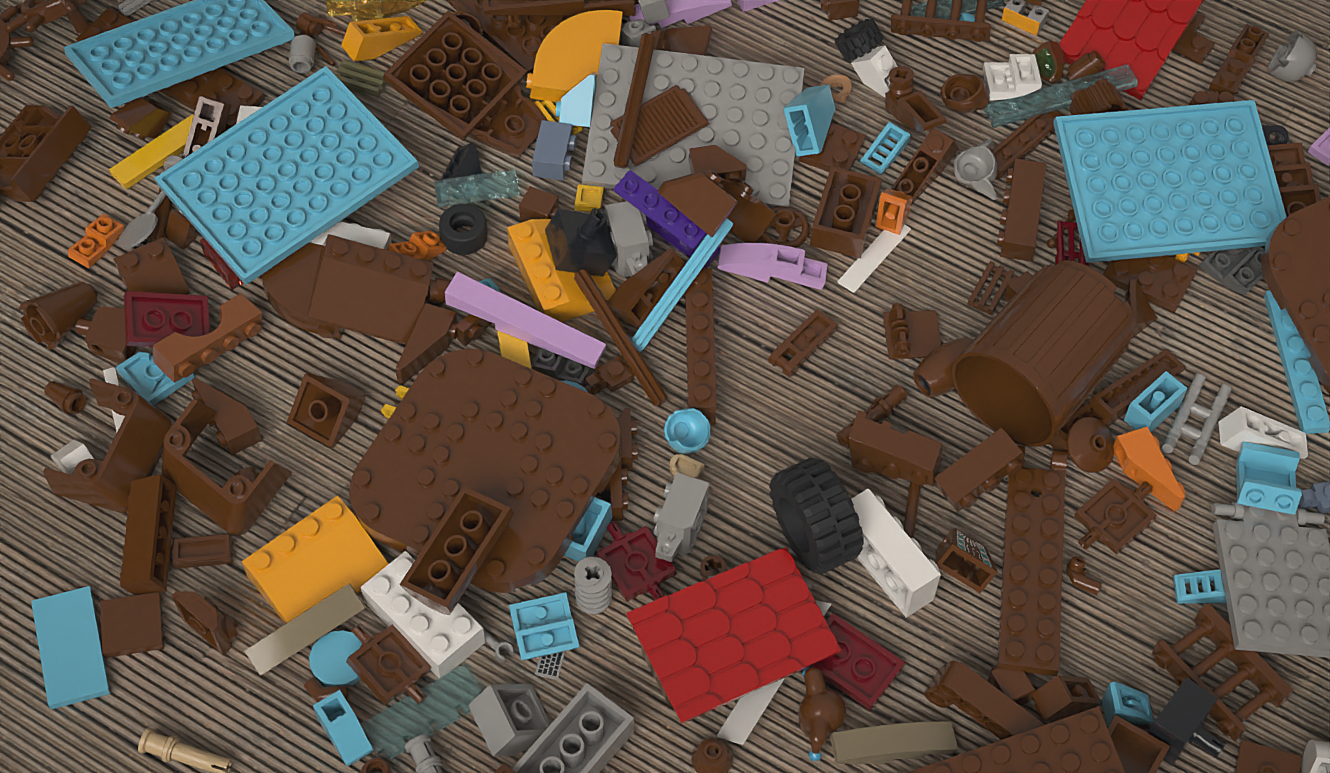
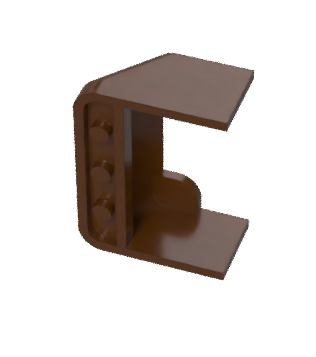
[657,170,778,243]
[43,378,173,513]
[162,398,293,535]

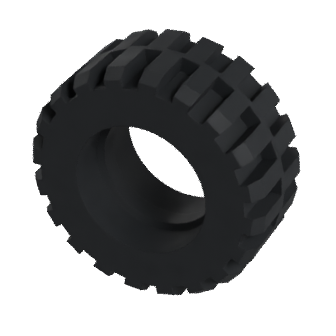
[769,457,864,574]

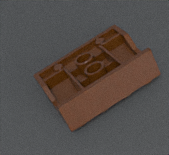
[0,105,92,202]

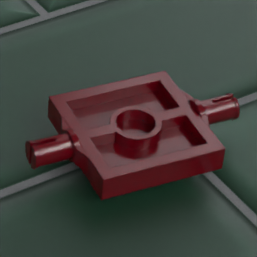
[597,521,676,602]

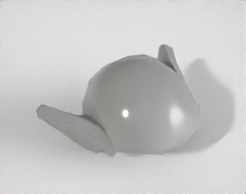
[954,138,998,200]

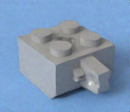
[605,201,653,277]
[654,473,709,562]

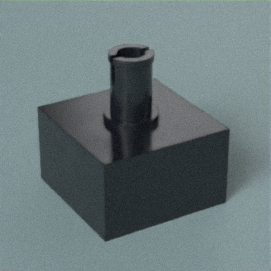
[545,208,617,277]
[1148,677,1227,766]

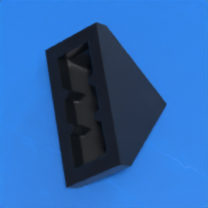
[437,143,484,190]

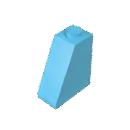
[783,84,835,157]

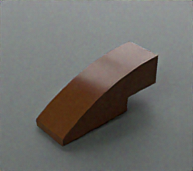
[885,90,946,131]

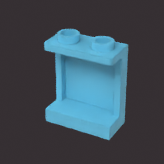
[1236,441,1302,515]

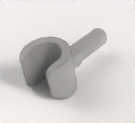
[484,630,513,663]

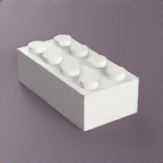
[851,488,941,618]
[361,551,485,680]

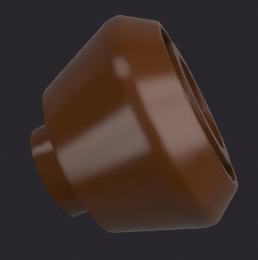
[691,739,733,773]

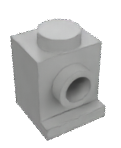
[620,19,656,48]

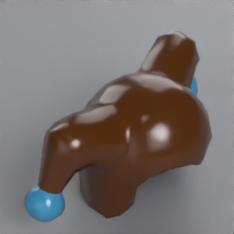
[798,667,846,761]

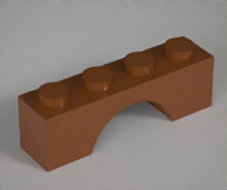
[153,293,262,383]

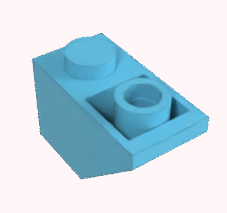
[313,690,373,767]

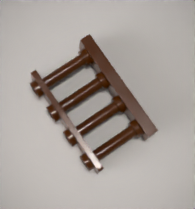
[891,0,996,42]
[1152,603,1293,741]

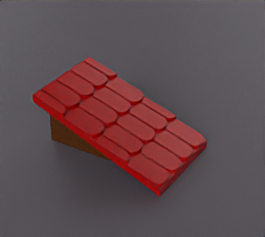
[1059,0,1204,101]
[626,547,842,724]

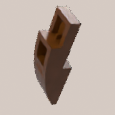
[1208,24,1269,96]
[599,408,638,521]

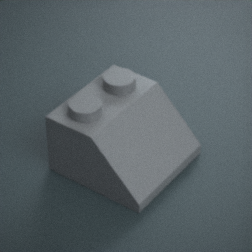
[468,684,551,756]

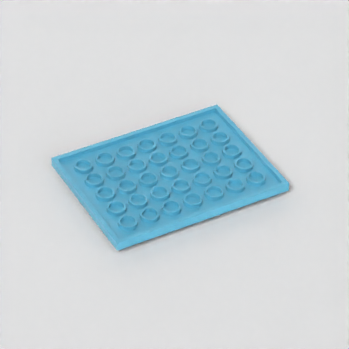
[154,66,419,285]
[1053,100,1286,263]

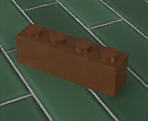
[997,158,1047,262]
[120,474,177,595]

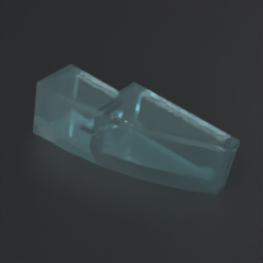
[434,170,520,208]

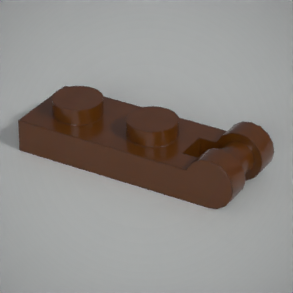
[768,309,838,378]

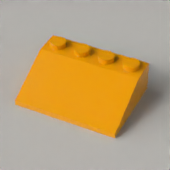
[507,219,616,322]
[242,495,389,624]

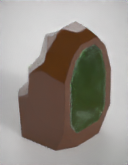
[1032,41,1065,84]

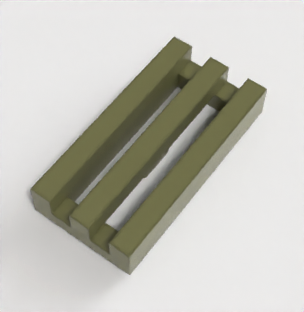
[334,60,387,97]

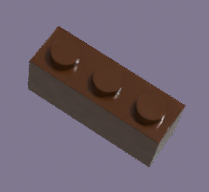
[934,427,1025,512]

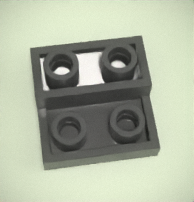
[1199,246,1265,296]
[531,327,604,388]

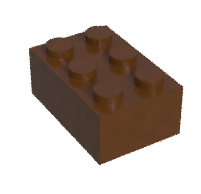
[810,166,882,258]

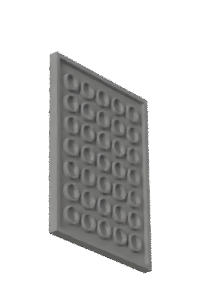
[582,43,805,208]

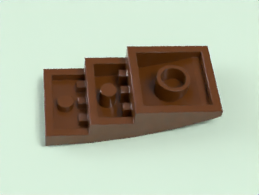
[1267,142,1321,217]

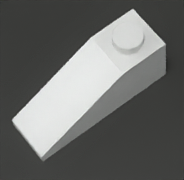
[1219,406,1308,459]

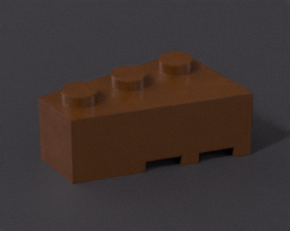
[849,410,943,486]

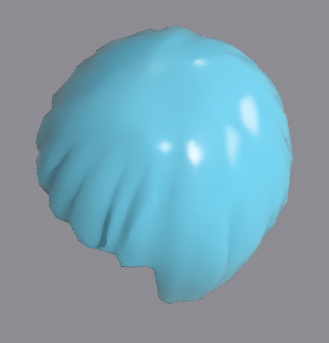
[663,408,710,454]

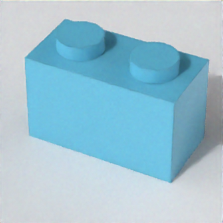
[1124,371,1188,432]

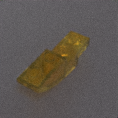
[325,0,426,21]

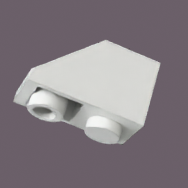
[851,46,898,97]

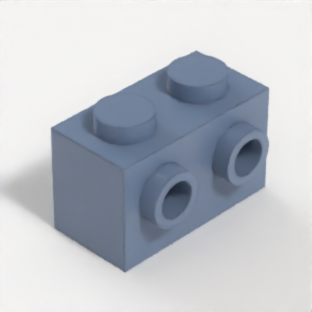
[532,120,577,181]

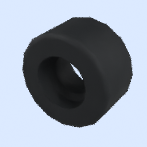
[439,204,488,255]

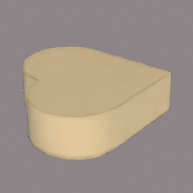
[669,454,704,479]

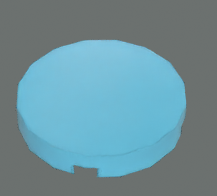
[309,630,362,687]

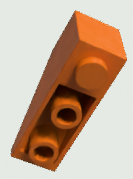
[1113,427,1185,511]

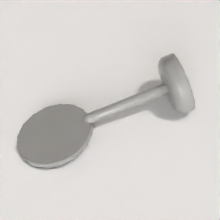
[118,155,183,250]

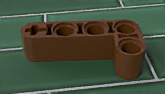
[924,661,1044,740]

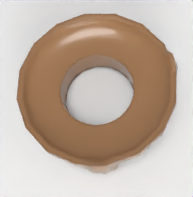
[820,74,852,103]

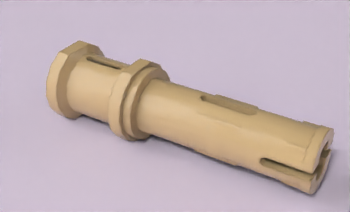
[138,727,233,773]

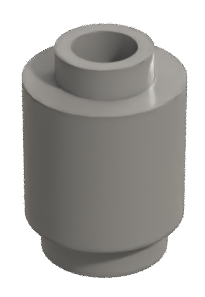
[289,35,316,73]

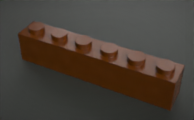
[685,268,717,424]

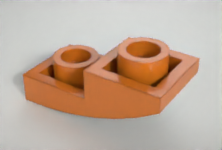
[68,214,124,268]
[387,230,447,261]

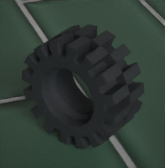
[835,19,884,61]

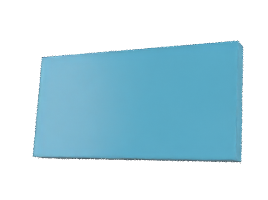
[31,586,111,710]

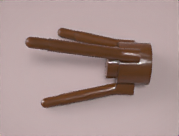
[296,12,346,65]

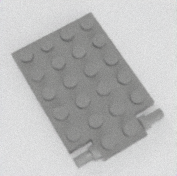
[1211,502,1330,658]

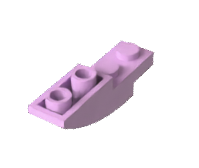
[717,243,827,290]

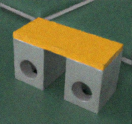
[1001,0,1049,36]

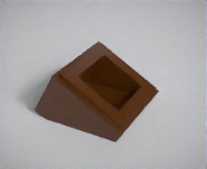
[165,210,197,249]

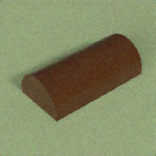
[399,486,514,615]

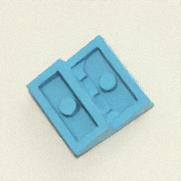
[509,593,579,661]

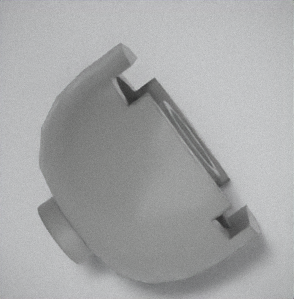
[1268,30,1317,82]

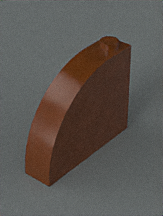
[260,243,345,340]

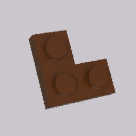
[1173,12,1215,65]

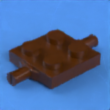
[1074,479,1157,555]
[346,623,432,705]

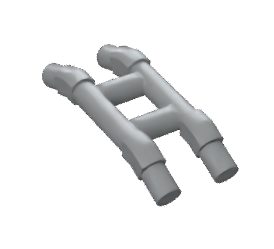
[1162,373,1232,465]

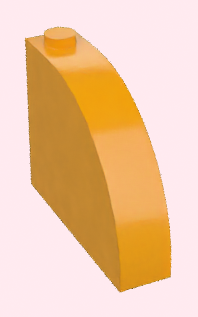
[526,10,622,102]

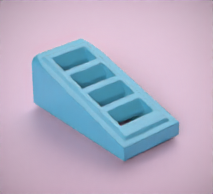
[860,122,910,176]
[1173,569,1226,604]

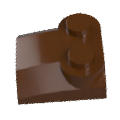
[172,591,238,655]

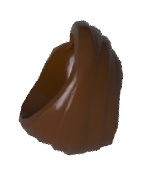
[940,74,990,113]

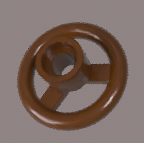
[761,206,810,248]

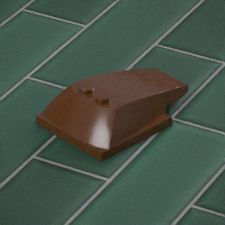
[383,10,548,158]

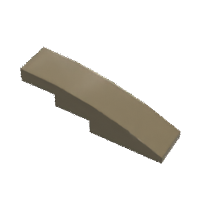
[244,583,366,676]
[830,721,958,764]

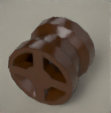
[889,66,914,98]

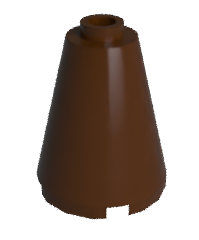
[19,281,98,350]

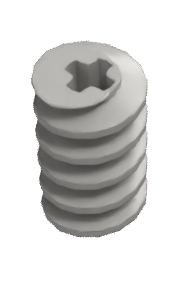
[574,557,612,615]

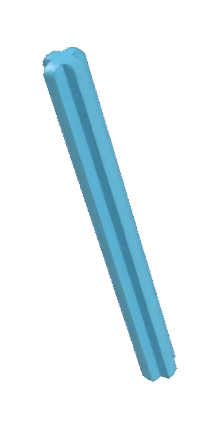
[631,218,733,353]

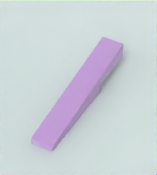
[445,272,606,369]

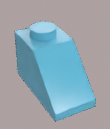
[556,72,597,127]

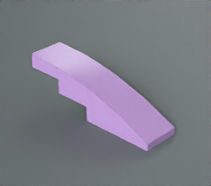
[629,0,732,28]

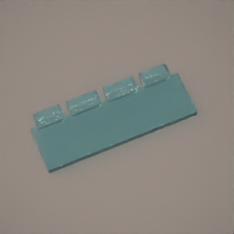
[361,664,483,760]

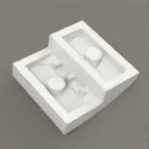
[983,54,1042,101]

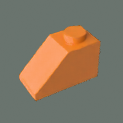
[875,188,913,235]

